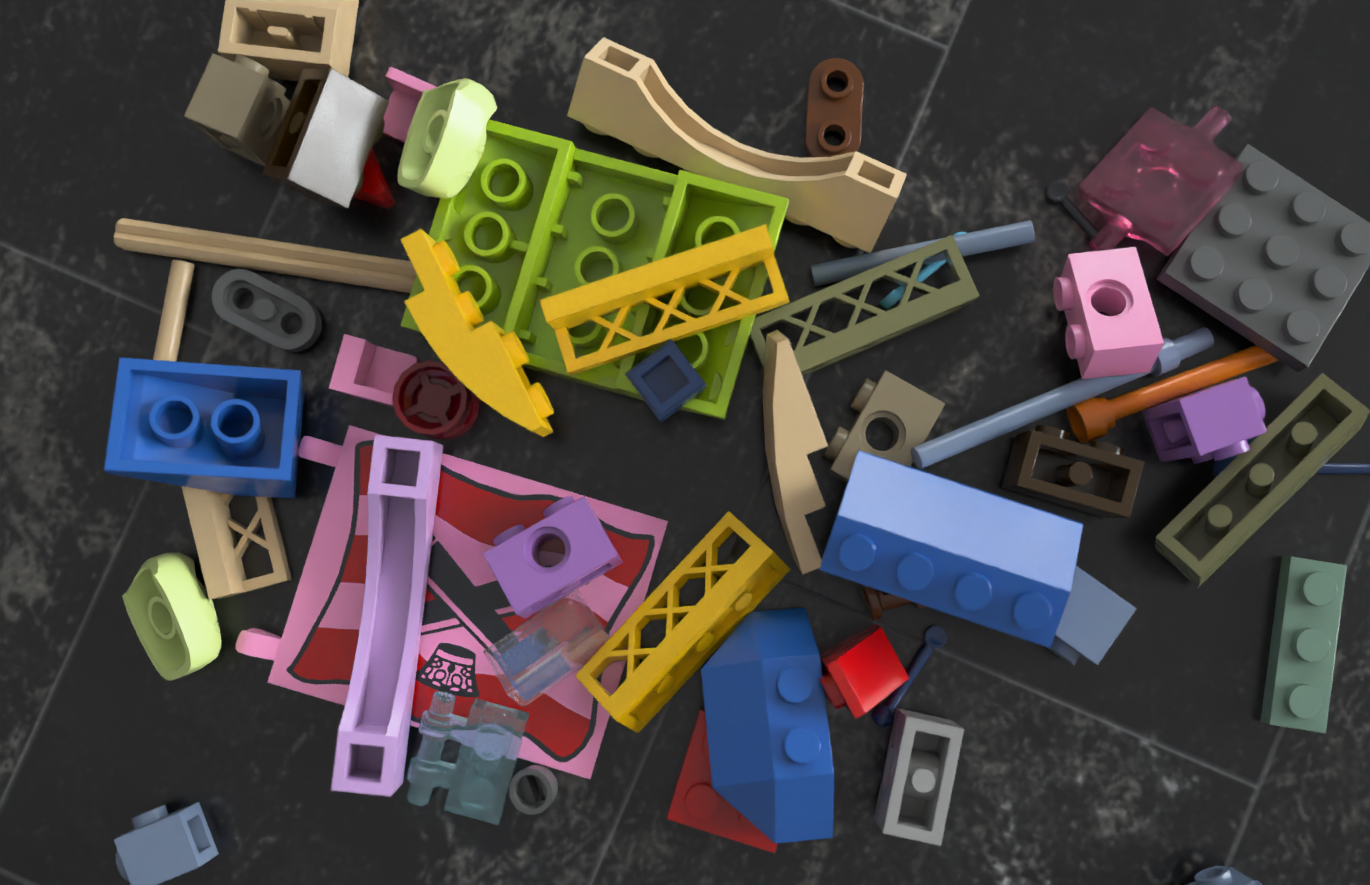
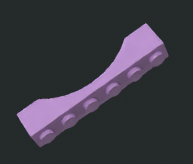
[331,435,443,797]

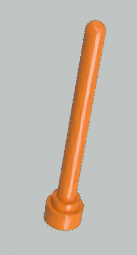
[1066,345,1278,444]

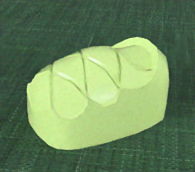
[397,78,497,199]
[122,552,222,681]

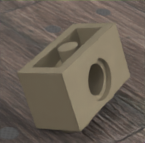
[184,53,290,166]
[823,370,945,484]

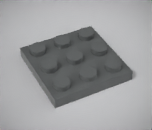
[1157,144,1370,372]

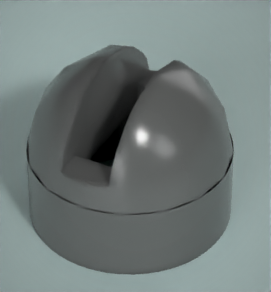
[509,765,558,815]

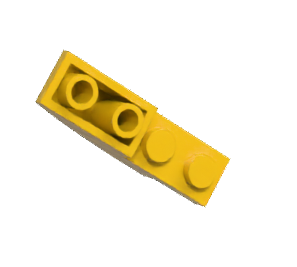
[400,229,554,437]

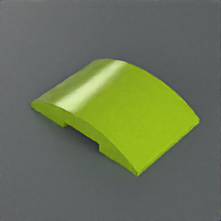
[400,119,789,420]

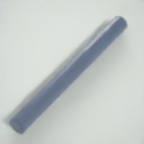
[811,220,1035,286]

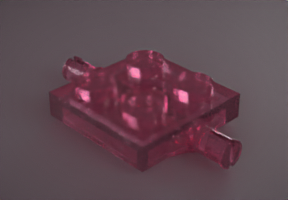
[1079,105,1244,256]

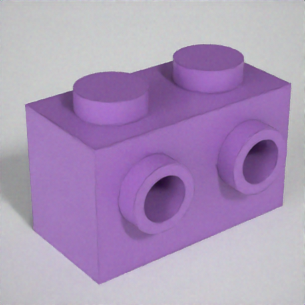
[1141,376,1267,464]

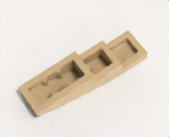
[762,330,828,574]

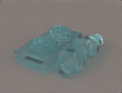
[406,691,530,825]

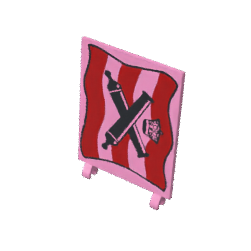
[236,425,668,779]

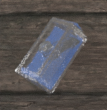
[483,589,610,706]

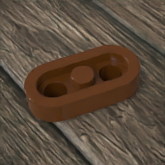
[804,58,864,157]

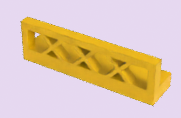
[540,224,789,375]
[575,511,791,733]

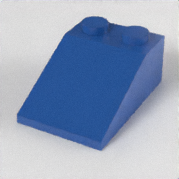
[104,358,305,499]

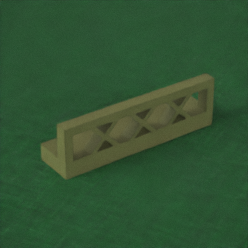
[749,235,979,378]

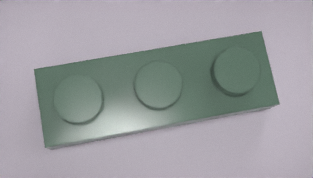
[1260,556,1347,734]

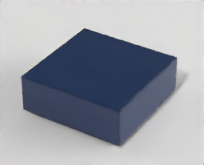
[625,339,708,422]

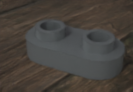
[212,269,322,352]

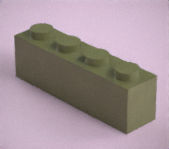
[1155,373,1370,588]

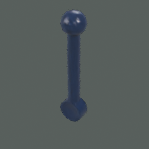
[873,626,947,727]

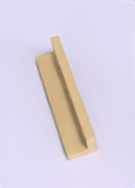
[181,486,292,600]

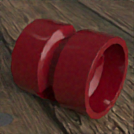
[392,360,479,441]

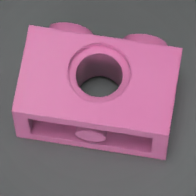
[1053,247,1164,379]

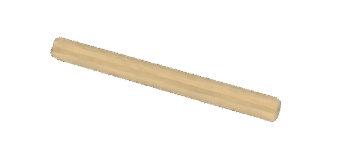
[113,218,417,293]

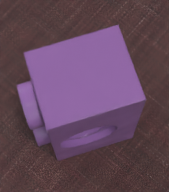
[483,496,623,619]

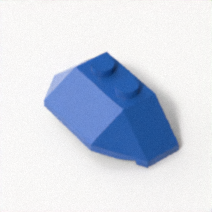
[701,607,834,844]

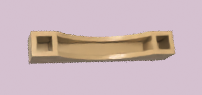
[567,37,907,253]

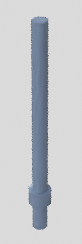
[911,327,1214,469]

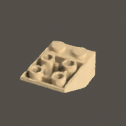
[218,0,359,81]

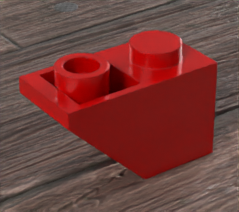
[819,624,909,719]

